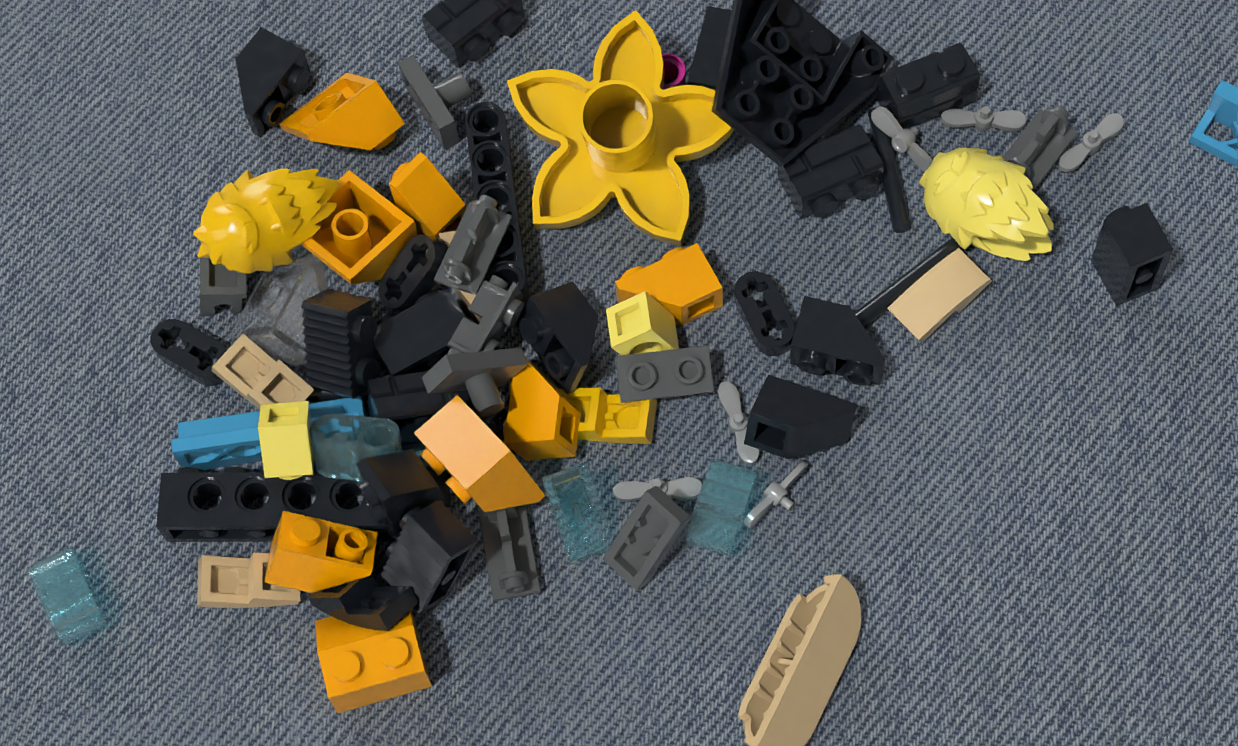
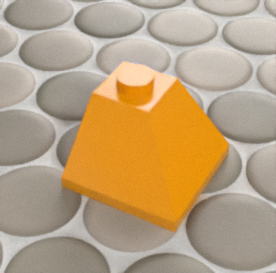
[279,73,405,150]

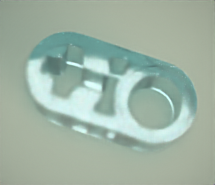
[310,414,402,481]
[685,459,759,557]
[27,546,109,646]

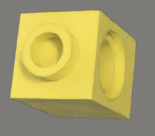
[606,291,679,356]
[258,401,315,480]

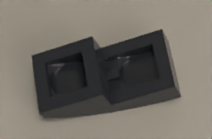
[308,573,418,631]

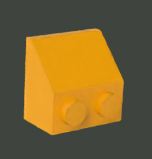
[301,170,417,285]
[414,395,546,512]
[315,609,432,713]

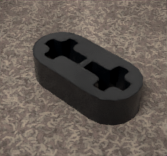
[378,234,448,311]
[734,271,795,356]
[150,319,227,386]

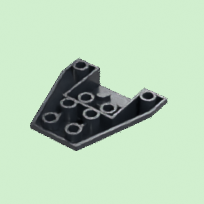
[712,0,893,167]

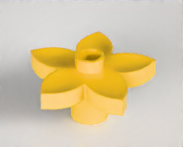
[507,10,734,247]

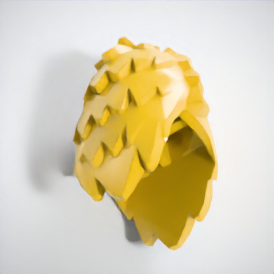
[193,168,339,274]

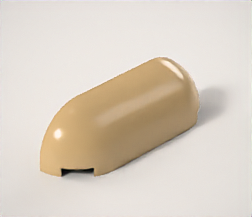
[738,574,861,746]

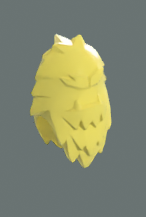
[919,148,1054,261]

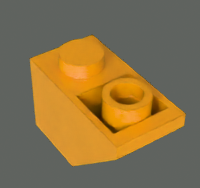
[389,152,466,238]
[615,243,723,326]
[503,357,581,461]
[264,511,377,593]

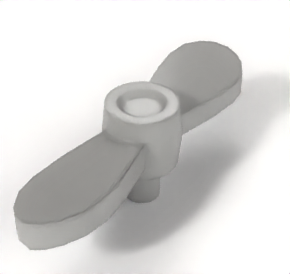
[871,106,933,172]
[941,106,1027,132]
[1058,113,1124,172]
[718,381,759,465]
[744,460,808,529]
[613,477,703,502]

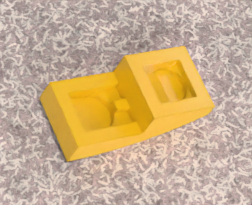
[559,387,657,444]

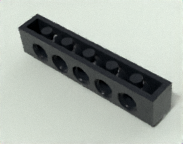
[156,466,450,542]

